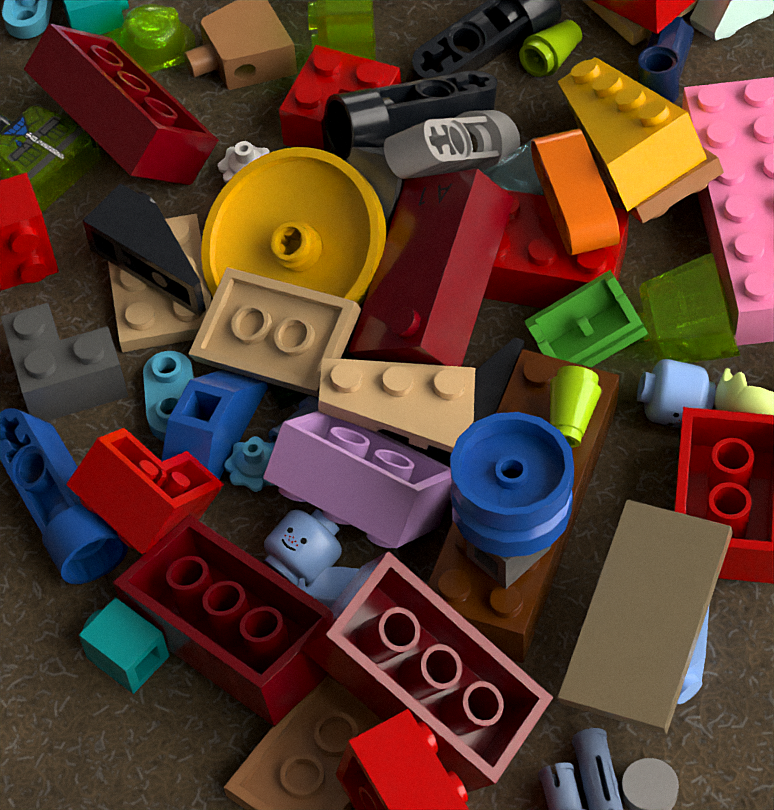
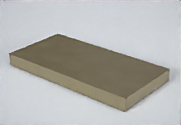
[558,500,733,735]

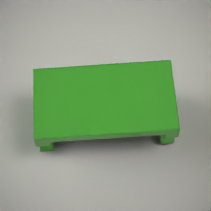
[524,270,648,367]

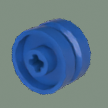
[450,412,574,557]

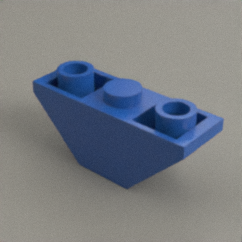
[161,370,268,479]

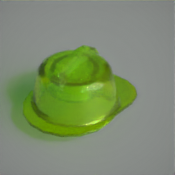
[104,4,196,73]

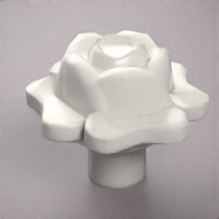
[218,141,270,184]

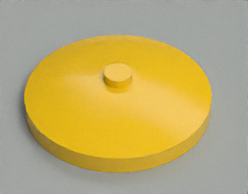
[201,147,387,306]

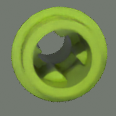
[519,20,582,77]
[550,366,602,448]

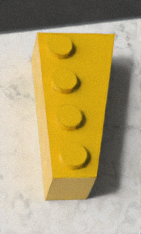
[557,57,707,212]

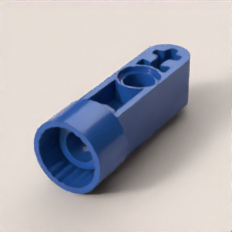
[0,408,128,584]

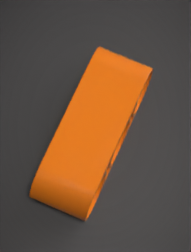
[531,128,620,256]

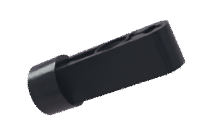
[406,0,561,82]
[324,71,497,160]

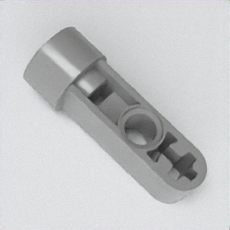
[384,110,520,179]

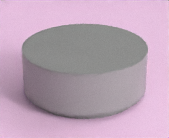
[621,758,679,810]

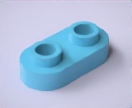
[2,0,53,39]
[143,351,194,441]

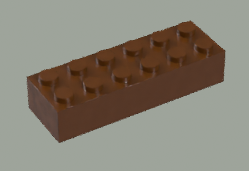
[427,349,620,663]

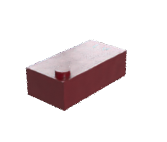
[24,23,219,185]
[348,169,514,367]
[113,515,330,727]
[300,551,553,793]

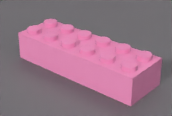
[682,77,774,346]

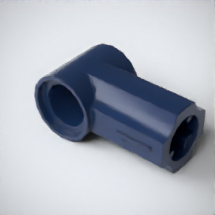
[638,17,694,103]

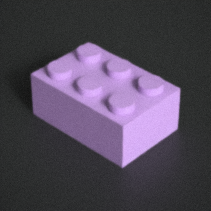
[263,411,451,548]

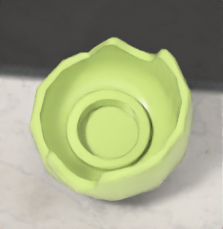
[714,368,774,415]

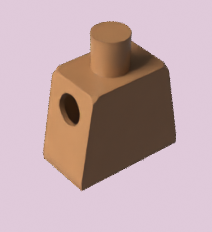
[184,0,298,90]

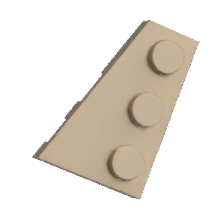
[318,358,475,453]

